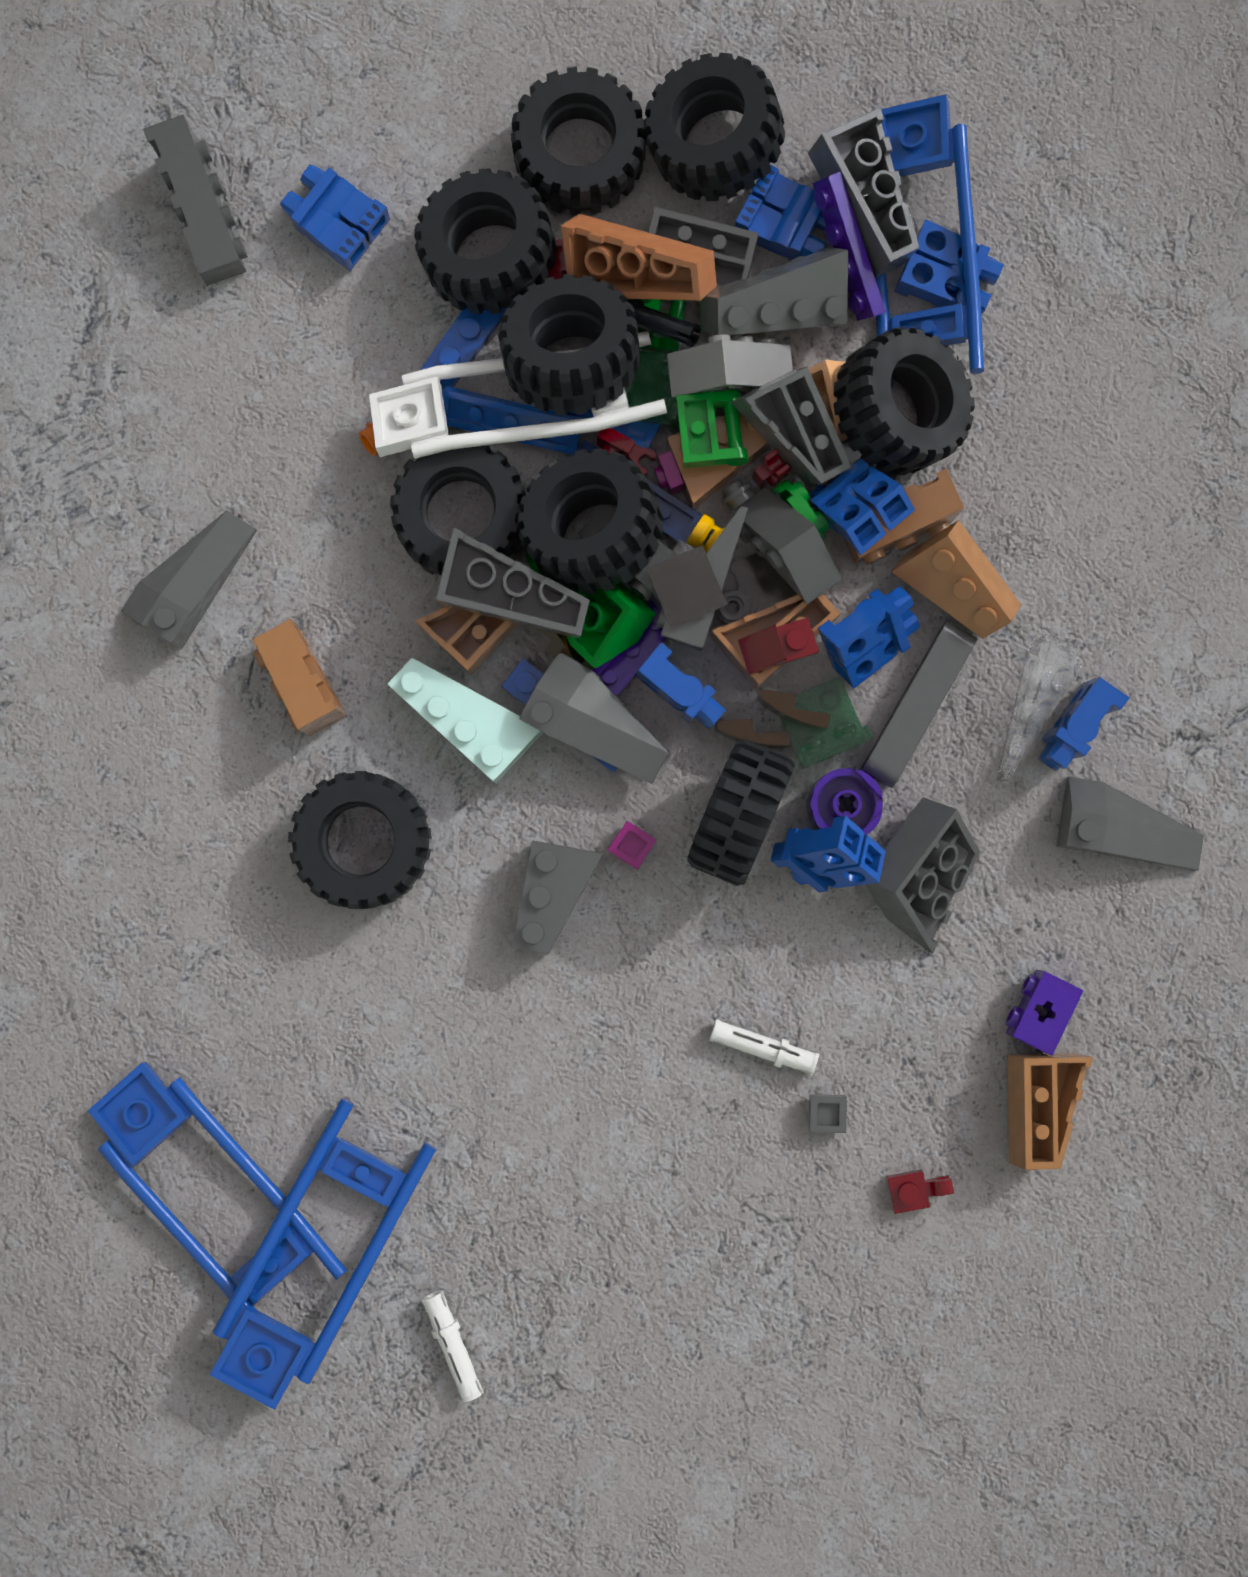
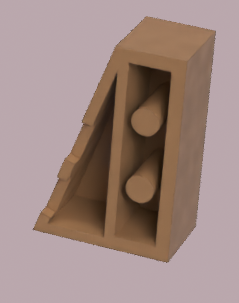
[666,412,771,510]
[842,468,964,565]
[892,520,1021,639]
[709,594,841,689]
[415,606,520,675]
[253,619,347,736]
[1007,1053,1093,1170]

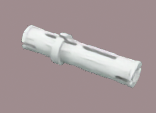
[709,1019,819,1076]
[421,1290,484,1403]

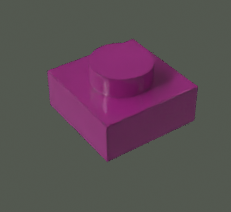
[654,451,684,495]
[607,821,657,870]

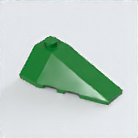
[525,553,656,668]

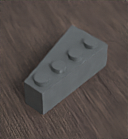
[808,107,920,278]
[143,114,248,286]
[700,246,848,335]
[436,527,590,638]

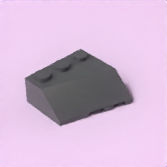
[866,797,980,953]

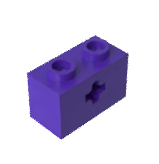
[1005,969,1084,1056]

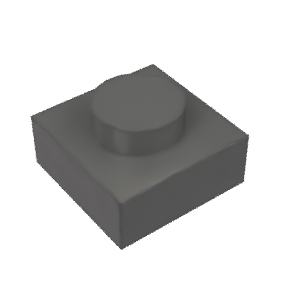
[809,1094,847,1133]

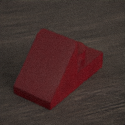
[738,617,819,675]

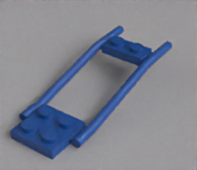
[875,94,984,388]
[88,1062,347,1310]
[210,1098,437,1410]

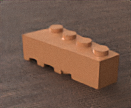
[561,214,717,301]

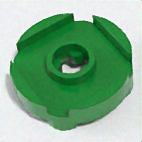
[771,480,830,540]

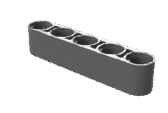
[861,620,978,789]

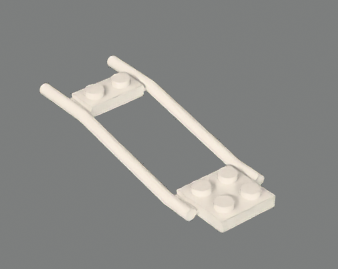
[369,330,667,459]

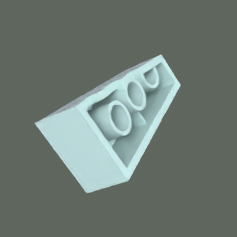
[388,658,543,784]

